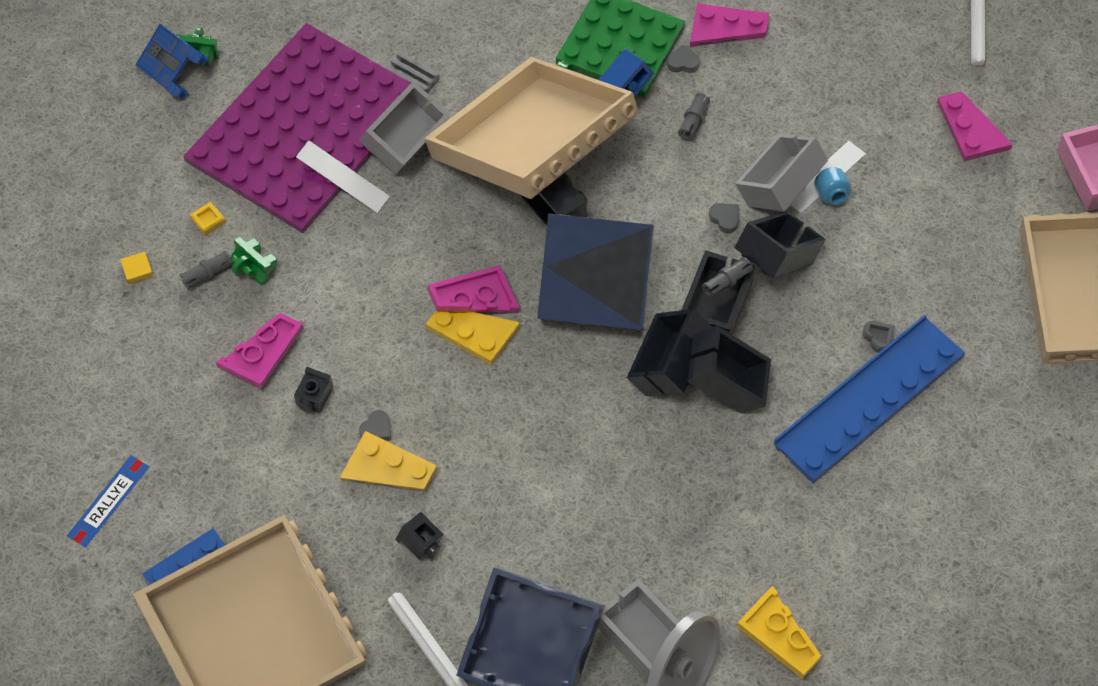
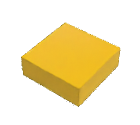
[190,202,226,236]
[120,252,153,284]

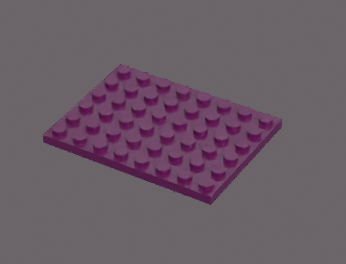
[183,23,411,233]

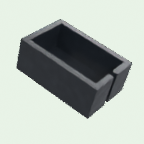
[519,173,588,226]
[734,210,826,278]
[681,250,755,335]
[626,309,712,396]
[687,326,771,414]

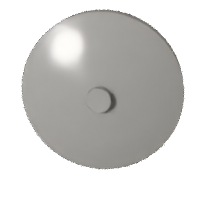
[647,611,720,686]

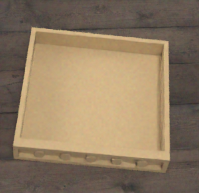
[424,57,639,199]
[1019,212,1098,364]
[133,514,367,686]

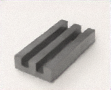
[385,51,440,93]

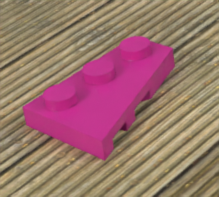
[690,3,769,47]
[937,91,1013,162]
[427,265,520,313]
[216,313,304,389]

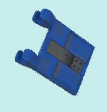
[135,24,208,99]

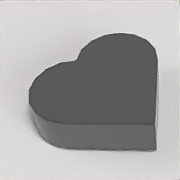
[667,44,700,73]
[709,203,739,233]
[863,321,895,353]
[359,410,391,441]

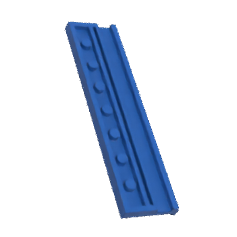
[774,315,965,484]

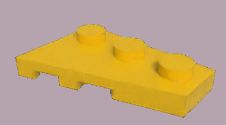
[426,311,520,365]
[340,431,437,491]
[737,585,821,680]

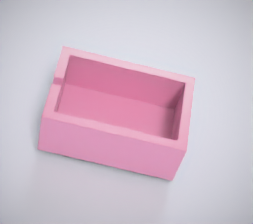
[1057,125,1098,212]

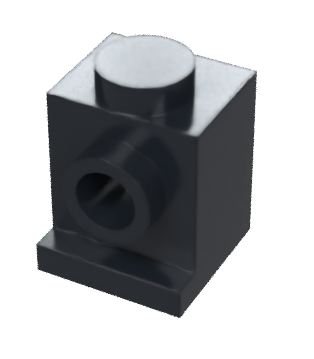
[294,367,333,413]
[395,512,444,560]

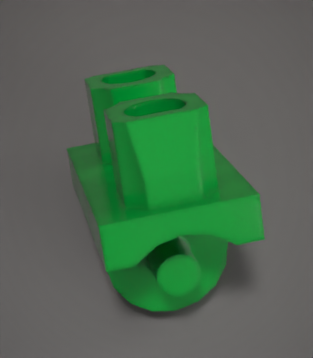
[176,27,220,67]
[231,237,277,286]

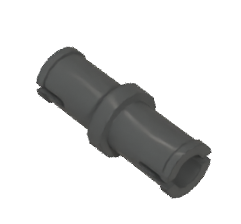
[678,93,710,140]
[180,251,233,289]
[702,257,753,299]

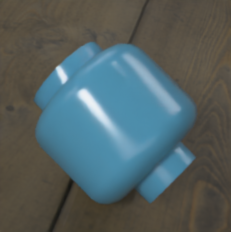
[814,167,851,205]

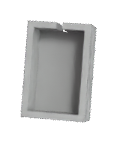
[359,81,450,175]
[735,133,828,212]
[598,579,680,681]

